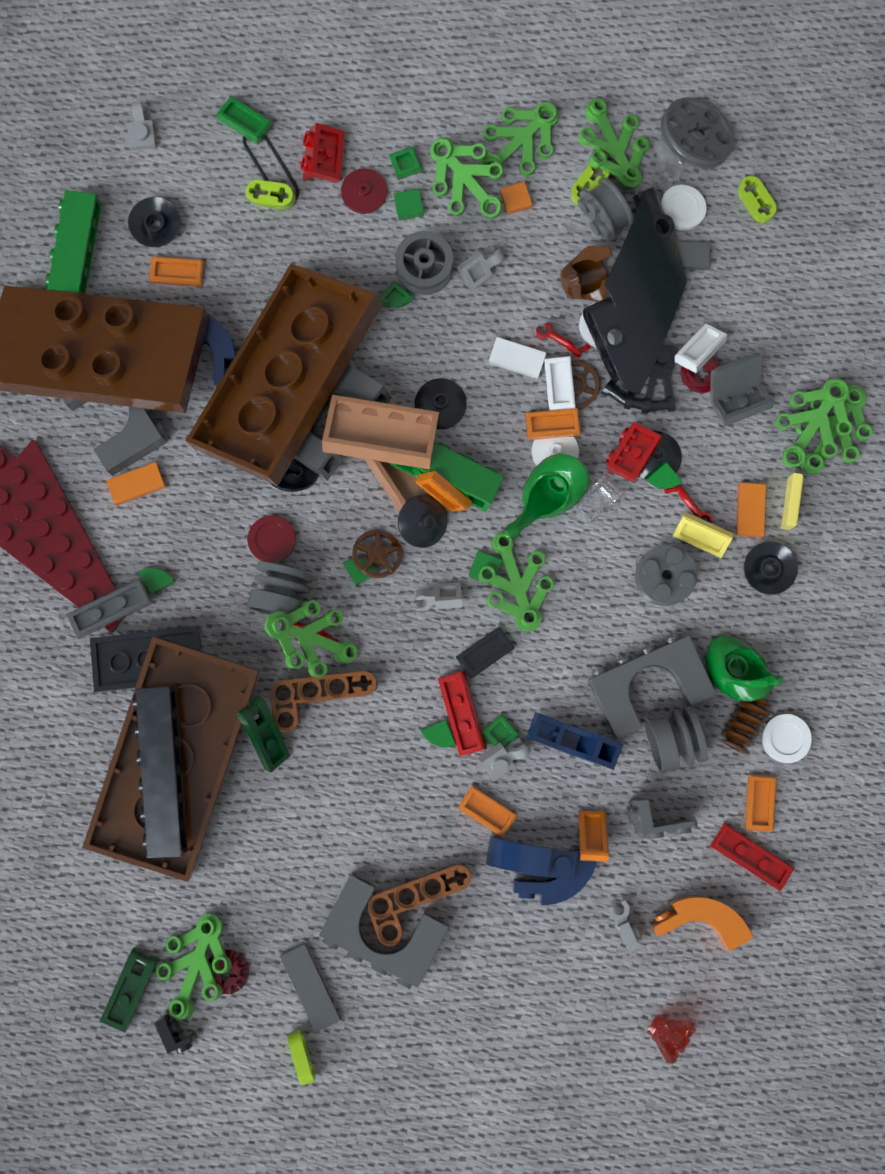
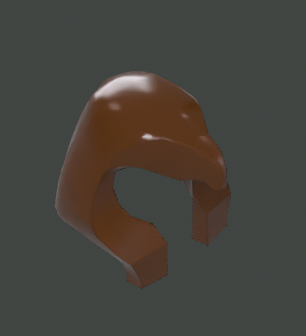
[560,246,613,301]

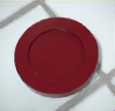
[341,168,387,214]
[247,515,296,563]

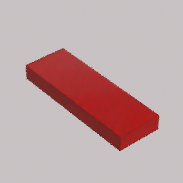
[438,671,487,757]
[709,823,795,892]

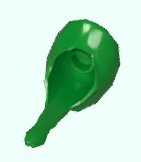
[505,453,590,537]
[705,635,784,701]

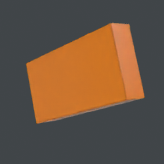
[149,256,204,287]
[525,408,580,440]
[106,462,166,506]
[415,471,472,512]
[736,483,766,538]
[745,775,777,832]
[457,785,517,838]
[578,810,609,861]

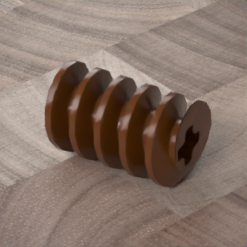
[719,698,772,755]

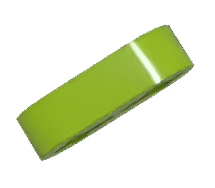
[571,160,610,205]
[738,176,777,223]
[246,180,296,210]
[287,1029,316,1086]

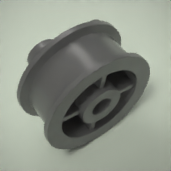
[577,177,634,241]
[395,231,453,295]
[635,545,698,606]

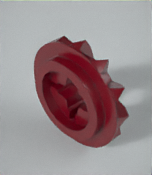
[680,356,721,395]
[208,949,249,995]

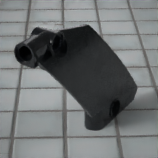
[583,187,687,394]

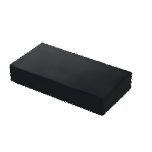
[456,626,515,679]

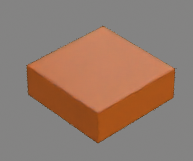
[500,181,533,215]

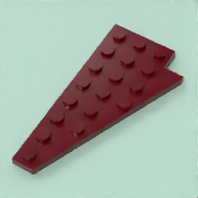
[0,439,125,633]

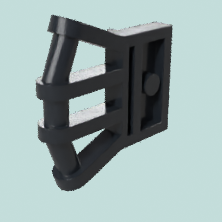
[601,344,678,414]

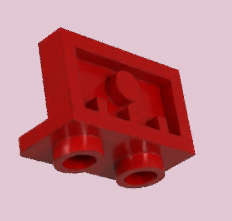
[300,123,345,183]
[606,422,662,484]

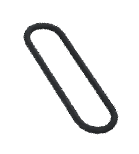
[242,135,299,202]

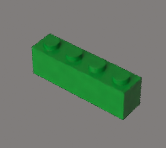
[45,190,102,294]
[390,442,504,512]

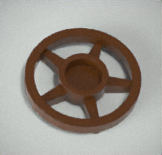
[571,361,600,409]
[352,530,402,578]

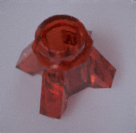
[647,1014,696,1064]

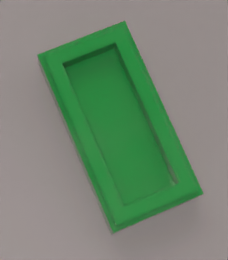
[216,96,273,145]

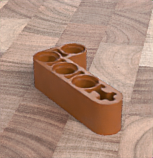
[270,671,377,733]
[368,863,471,946]

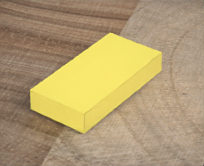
[781,473,804,530]
[673,512,734,558]

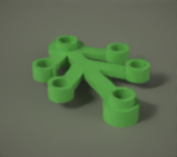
[578,99,650,190]
[481,102,558,177]
[430,137,504,219]
[775,378,852,468]
[795,385,872,475]
[478,532,554,632]
[264,600,357,677]
[156,914,232,1020]

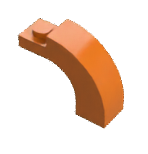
[650,895,754,951]

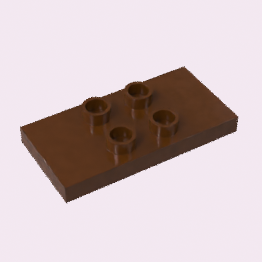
[185,263,383,486]
[0,285,210,413]
[82,636,260,882]

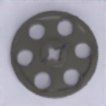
[660,97,735,169]

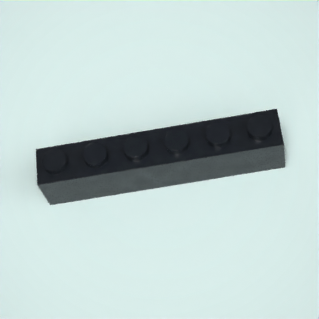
[133,685,188,858]

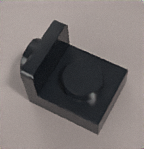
[154,1013,198,1054]

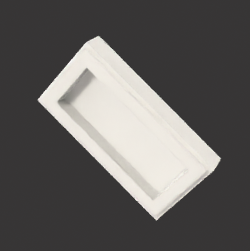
[675,323,727,373]
[489,337,546,379]
[544,356,575,411]

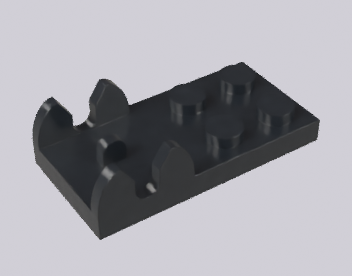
[90,626,202,693]

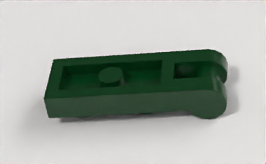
[236,696,290,773]
[99,947,159,1033]

